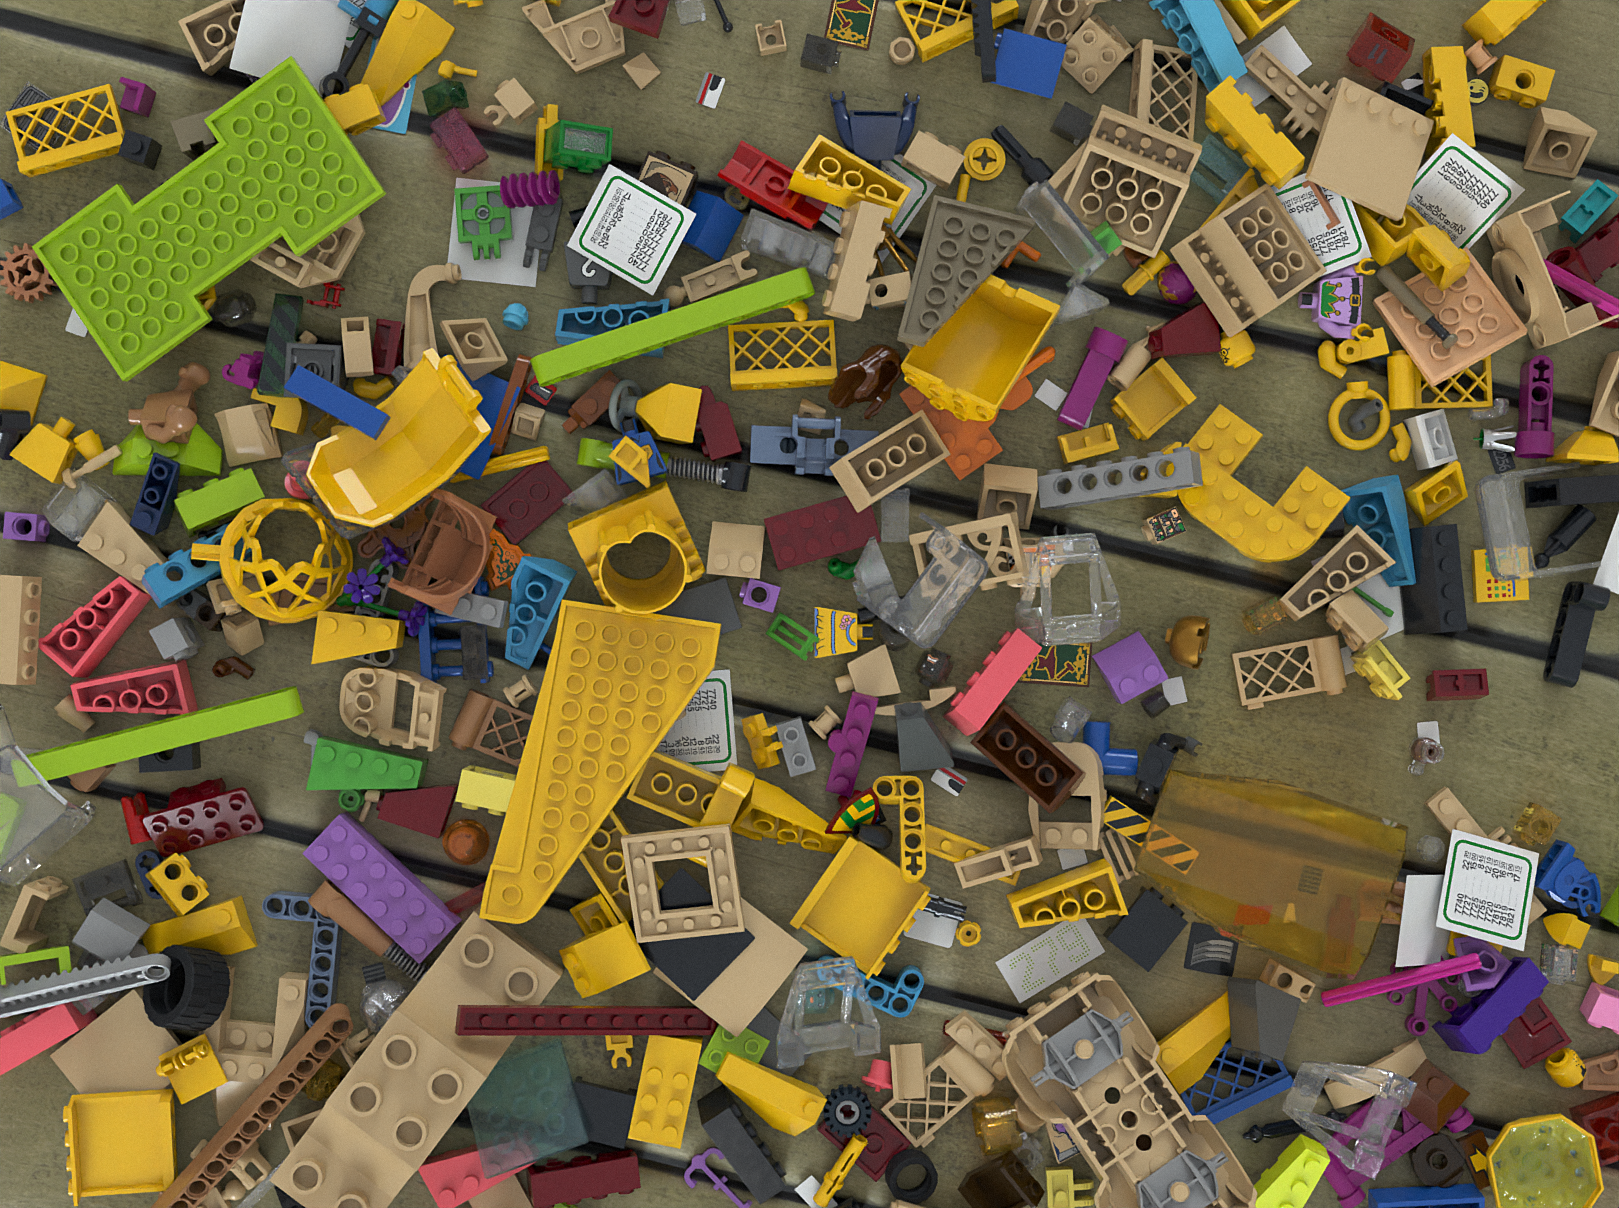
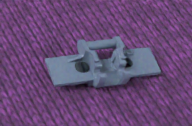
[750,414,878,476]

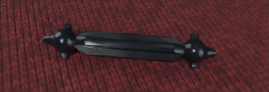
[1242,1109,1347,1143]

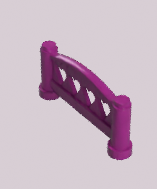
[1315,1083,1474,1208]

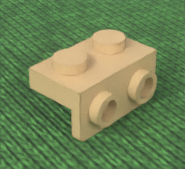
[206,572,274,615]

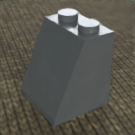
[1227,977,1301,1063]

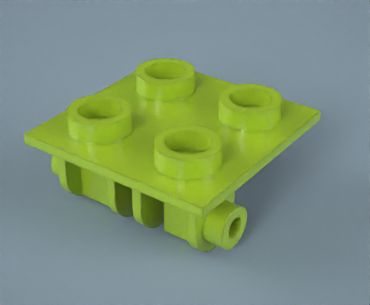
[698,1024,770,1074]

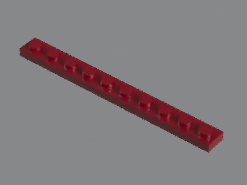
[455,1005,717,1036]

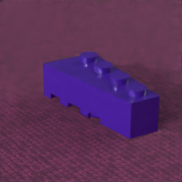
[1432,957,1549,1055]

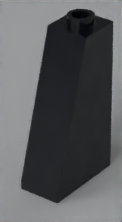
[1524,475,1619,509]

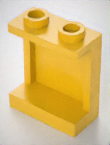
[1109,357,1197,441]

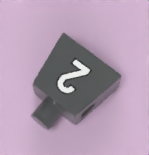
[564,242,613,304]

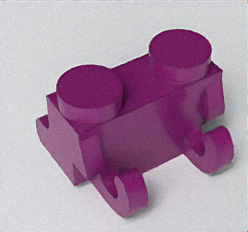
[222,351,275,389]

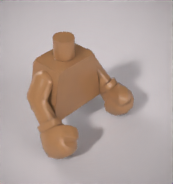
[128,361,210,444]

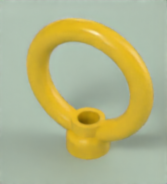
[1328,381,1391,451]

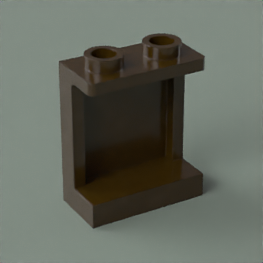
[957,1150,1045,1208]

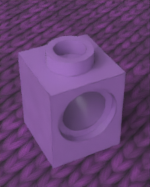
[3,512,50,542]
[739,578,781,613]

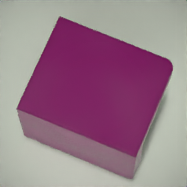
[119,77,156,118]

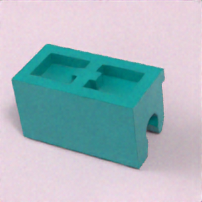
[1559,179,1619,244]

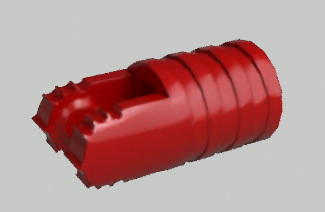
[121,792,152,845]

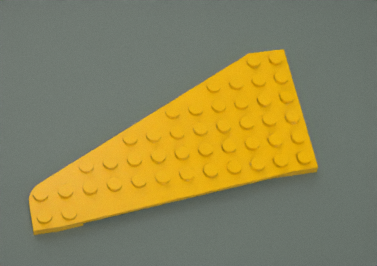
[479,599,722,924]

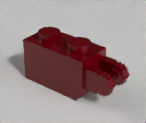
[695,385,743,462]

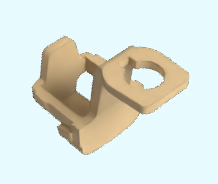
[190,1139,272,1190]

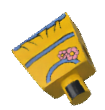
[814,607,873,658]

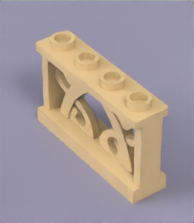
[909,512,1029,601]

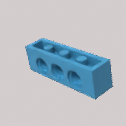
[142,523,252,609]

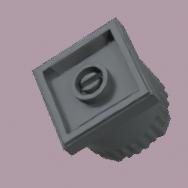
[284,343,349,398]

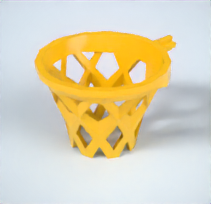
[191,498,353,623]

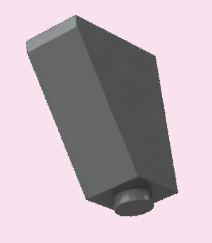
[894,702,954,772]

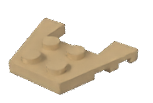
[522,0,626,75]

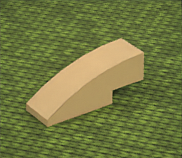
[954,834,1043,889]

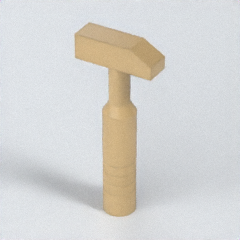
[62,444,122,488]

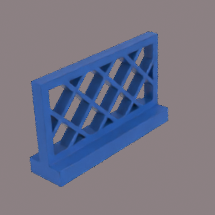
[1180,1040,1295,1124]

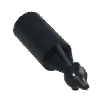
[1531,505,1597,571]

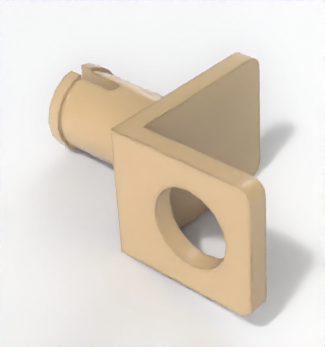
[338,1027,375,1068]

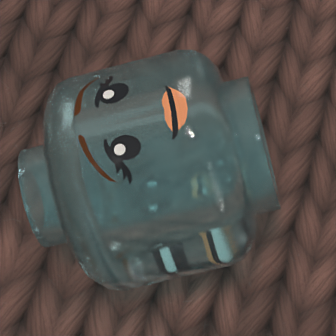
[794,979,835,1014]

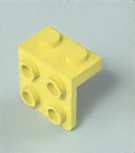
[1350,640,1411,700]

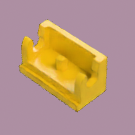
[1057,422,1119,465]

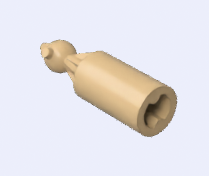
[1107,322,1164,391]

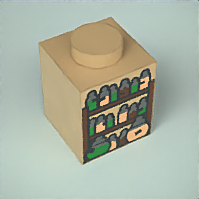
[1141,507,1186,545]

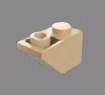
[341,316,374,377]

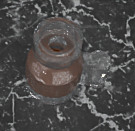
[1408,736,1444,776]

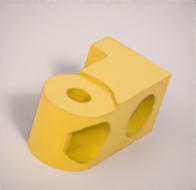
[1335,327,1389,365]

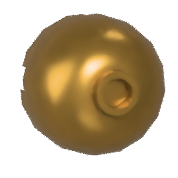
[1165,615,1210,670]

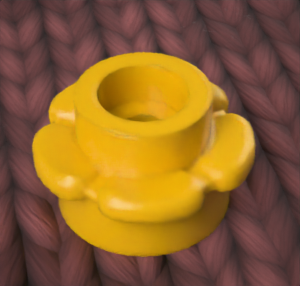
[955,920,981,947]

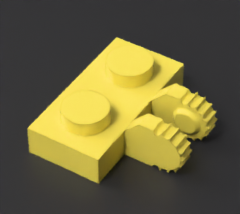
[1045,1166,1095,1208]

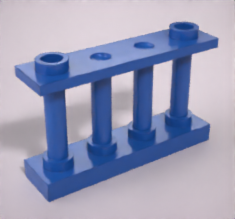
[417,576,494,683]

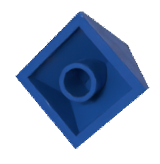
[681,191,744,262]

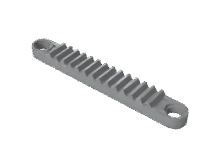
[0,953,171,1018]

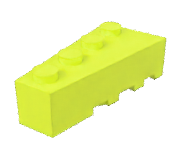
[1254,1134,1330,1208]

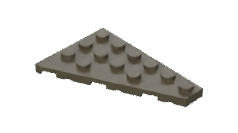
[897,195,1036,347]

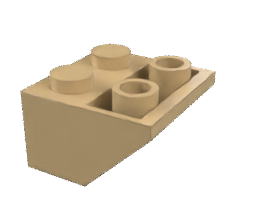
[1325,589,1389,654]

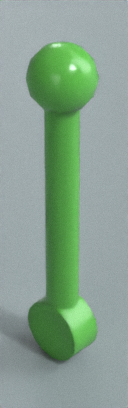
[1352,587,1394,617]

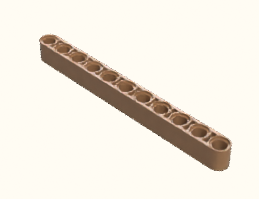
[151,1003,354,1208]

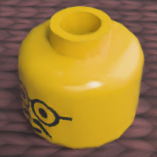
[1218,330,1256,369]

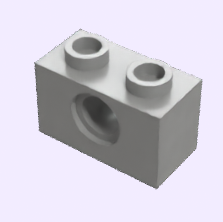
[149,617,205,661]
[775,716,816,777]

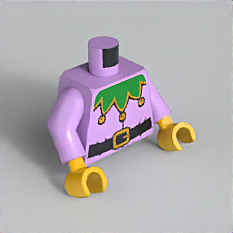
[1298,258,1376,342]

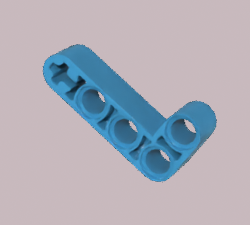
[816,954,924,1018]

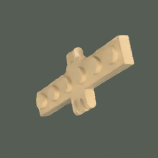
[1244,44,1335,141]
[1424,786,1547,925]

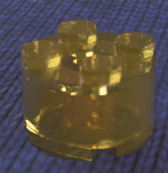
[971,1096,1022,1157]

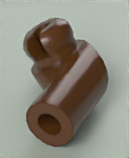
[212,656,255,680]

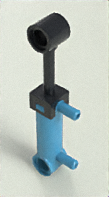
[319,0,398,98]

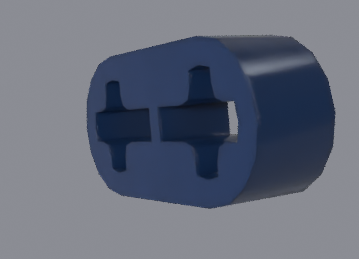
[135,849,172,899]

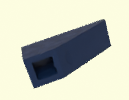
[130,452,180,536]

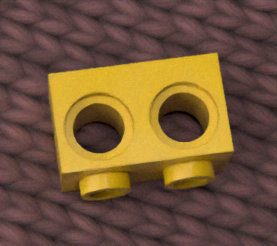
[145,853,210,917]

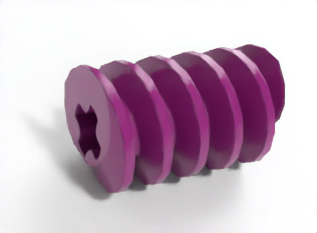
[500,170,560,209]

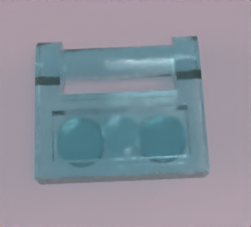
[1190,133,1250,205]

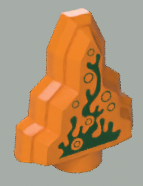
[486,528,532,591]

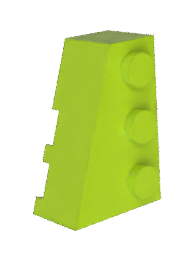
[174,468,265,538]

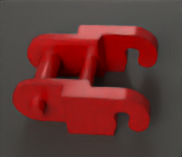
[306,282,345,309]

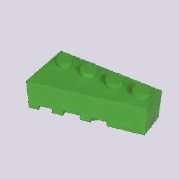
[306,736,429,790]

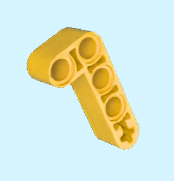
[687,762,755,868]
[872,776,926,884]

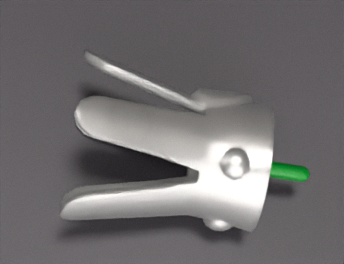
[1473,425,1517,452]

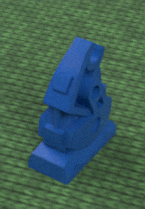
[1534,839,1601,917]

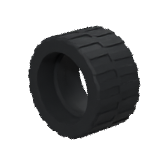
[143,945,231,1031]

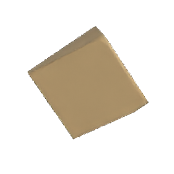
[511,403,545,441]

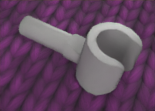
[304,729,323,765]

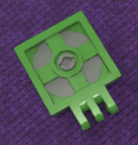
[454,185,513,260]

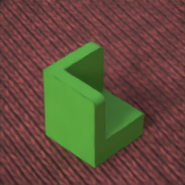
[1084,220,1122,264]

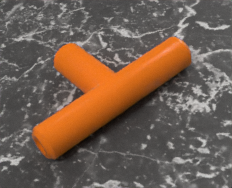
[1000,241,1041,269]

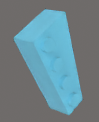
[1148,0,1248,92]

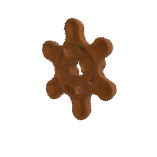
[357,491,435,570]

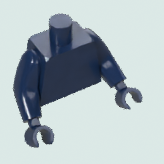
[830,91,920,170]

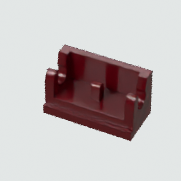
[372,319,405,378]
[1426,668,1489,701]

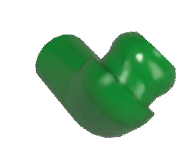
[828,558,864,580]

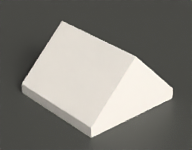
[1403,409,1458,471]

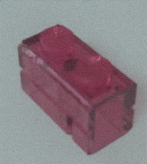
[430,108,489,174]

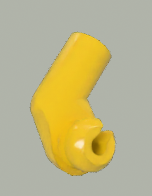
[781,300,809,322]
[1318,340,1347,379]
[353,376,395,399]
[1389,422,1412,462]

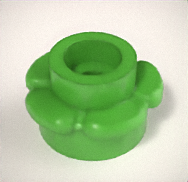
[338,789,365,812]

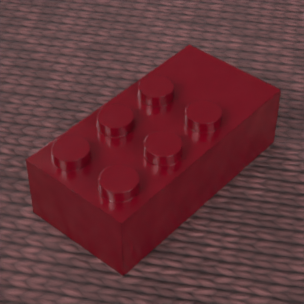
[764,496,881,571]

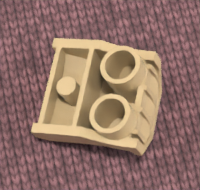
[215,403,283,468]

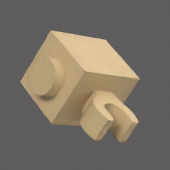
[484,78,538,128]

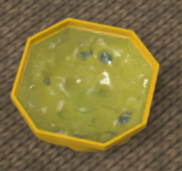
[1486,1114,1604,1208]

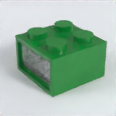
[544,120,613,173]

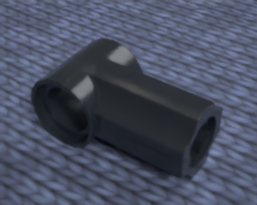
[0,409,31,460]

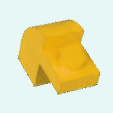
[251,385,308,436]

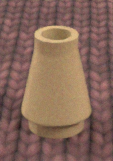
[54,694,95,733]

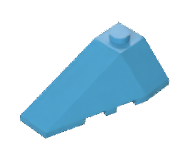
[1341,475,1416,587]
[505,556,578,670]

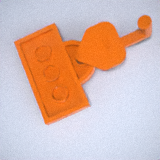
[899,346,1055,481]

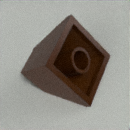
[1393,1058,1471,1134]

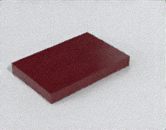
[480,460,576,545]
[817,1105,911,1182]

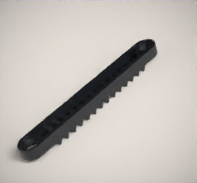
[971,0,996,83]

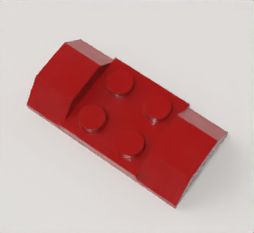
[717,141,829,231]

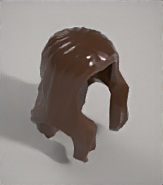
[828,344,903,420]

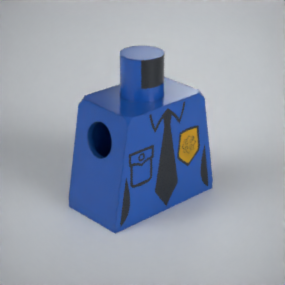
[612,419,668,486]

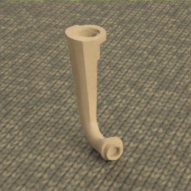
[404,263,462,375]

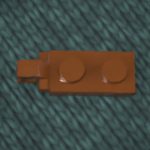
[562,370,621,434]

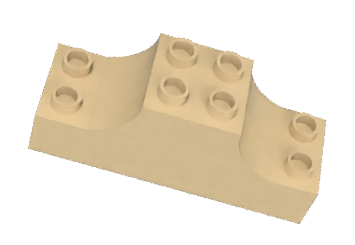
[269,905,565,1208]

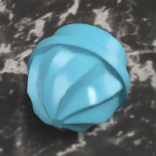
[502,303,529,330]

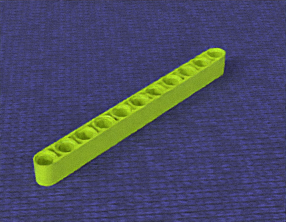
[530,267,816,387]
[10,686,304,787]

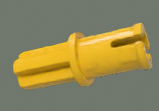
[1122,249,1170,296]

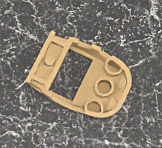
[339,666,447,752]
[1028,742,1107,851]

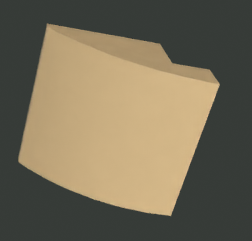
[1056,104,1202,258]
[1170,183,1327,337]
[652,897,808,1037]

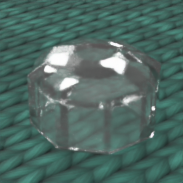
[1417,835,1446,862]

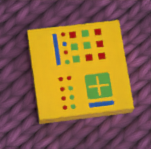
[1471,547,1529,603]

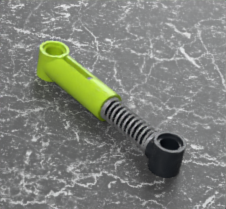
[577,438,751,492]

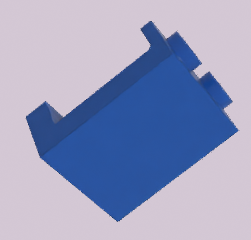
[990,28,1067,99]

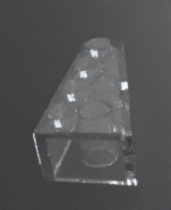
[741,208,836,280]

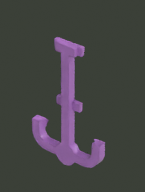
[684,1147,753,1208]

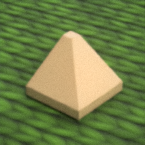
[623,52,661,90]
[798,398,826,435]

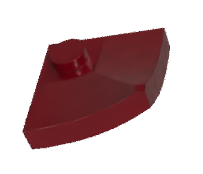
[1501,996,1572,1069]

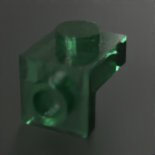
[422,80,469,118]

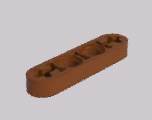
[489,354,532,456]

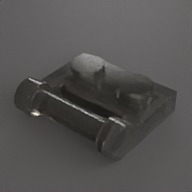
[72,859,143,917]

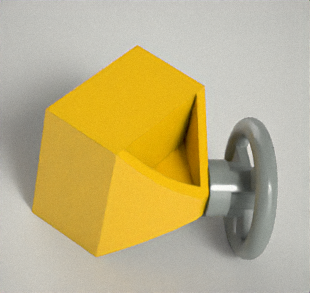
[609,379,702,444]

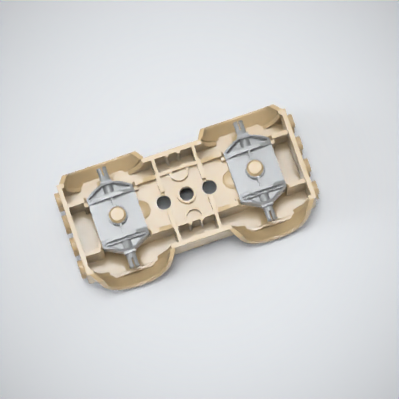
[1002,971,1257,1208]

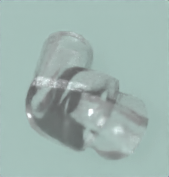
[1468,398,1510,421]

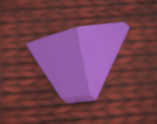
[1453,936,1512,992]

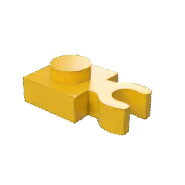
[605,1035,634,1068]

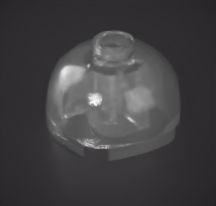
[359,979,411,1034]

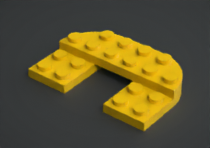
[1177,404,1350,563]

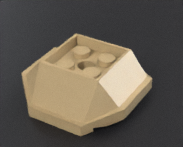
[250,214,365,288]

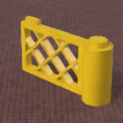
[1387,350,1493,411]

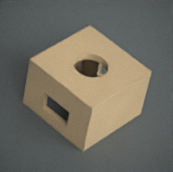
[755,20,787,56]

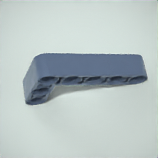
[262,891,343,1028]

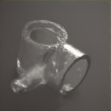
[1050,696,1092,743]

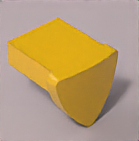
[1543,913,1591,949]
[1587,954,1619,985]

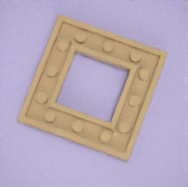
[621,823,745,943]

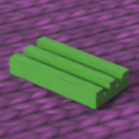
[765,612,820,661]

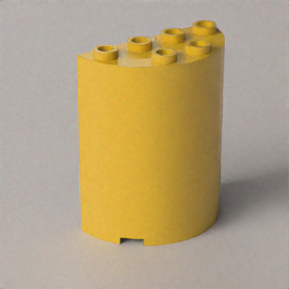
[901,275,1060,421]

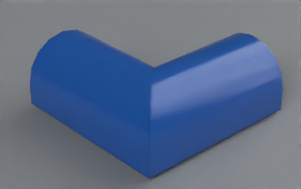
[1082,721,1138,776]

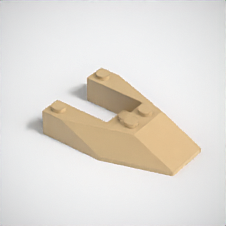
[199,966,309,1131]

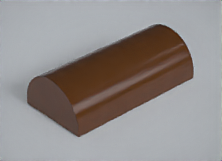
[970,702,1086,814]

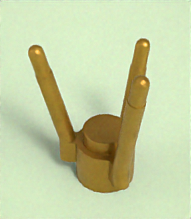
[874,222,918,277]

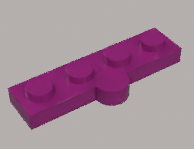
[825,691,878,797]

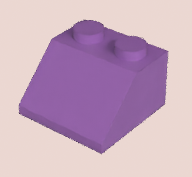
[1092,631,1169,704]

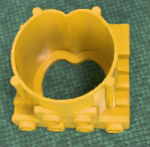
[568,480,706,614]

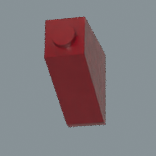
[1148,301,1221,359]
[376,784,459,838]

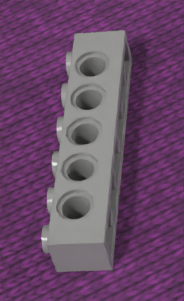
[1037,447,1203,510]

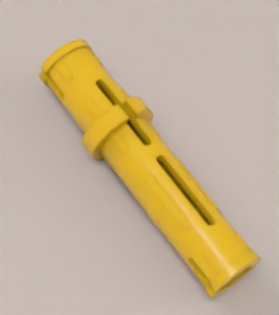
[813,1133,868,1208]

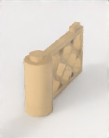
[1231,634,1347,710]
[881,1040,995,1148]

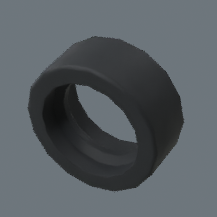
[885,1149,938,1204]

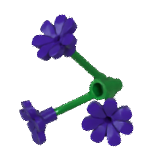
[336,537,428,637]

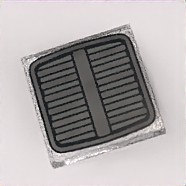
[0,81,75,152]

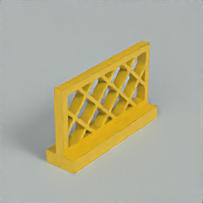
[895,0,1019,63]
[6,84,125,178]
[728,320,838,391]

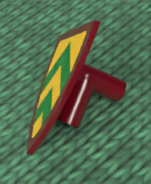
[825,787,879,834]

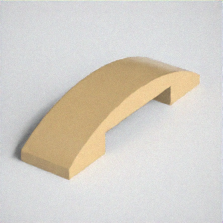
[849,685,956,715]
[1322,1037,1427,1109]

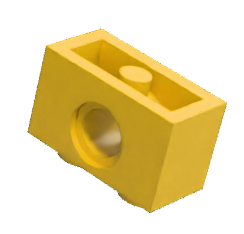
[1488,55,1555,109]

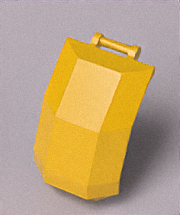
[306,348,492,528]

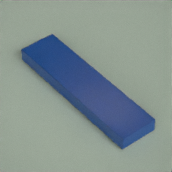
[284,365,391,440]

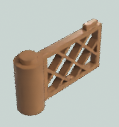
[448,689,533,768]

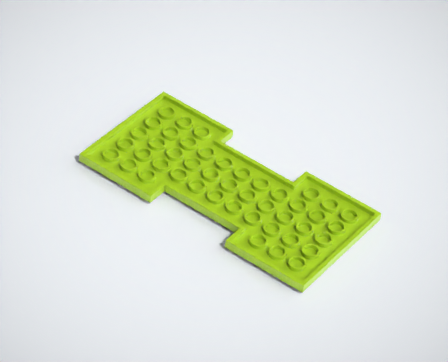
[32,56,387,382]

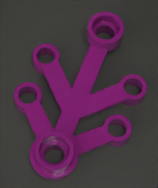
[1386,956,1461,1036]

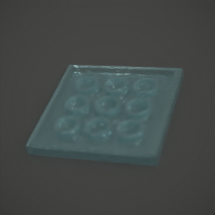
[467,1038,589,1179]

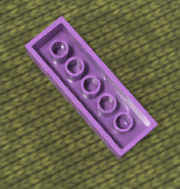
[302,812,462,964]

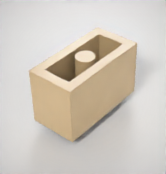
[901,131,965,191]

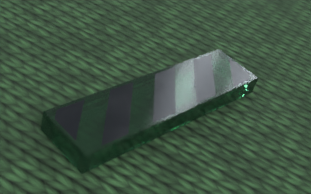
[257,293,304,398]

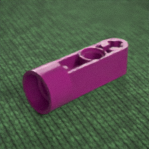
[1057,327,1128,431]
[1514,355,1555,459]

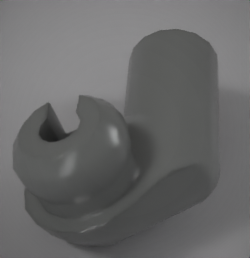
[1348,398,1383,433]

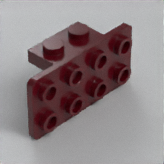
[143,778,264,857]

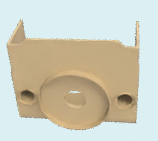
[1486,190,1619,350]

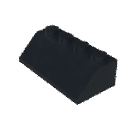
[1400,524,1468,635]

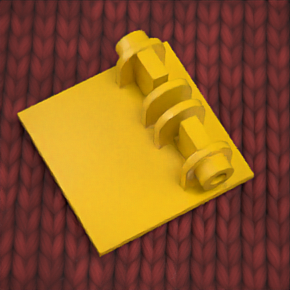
[156,1033,229,1105]

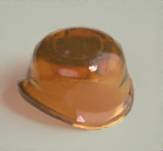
[442,819,490,865]

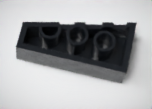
[697,1084,787,1204]

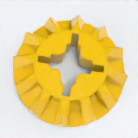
[963,138,1006,182]

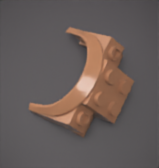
[387,488,497,615]

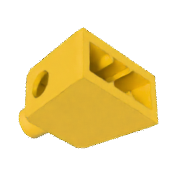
[10,416,78,484]

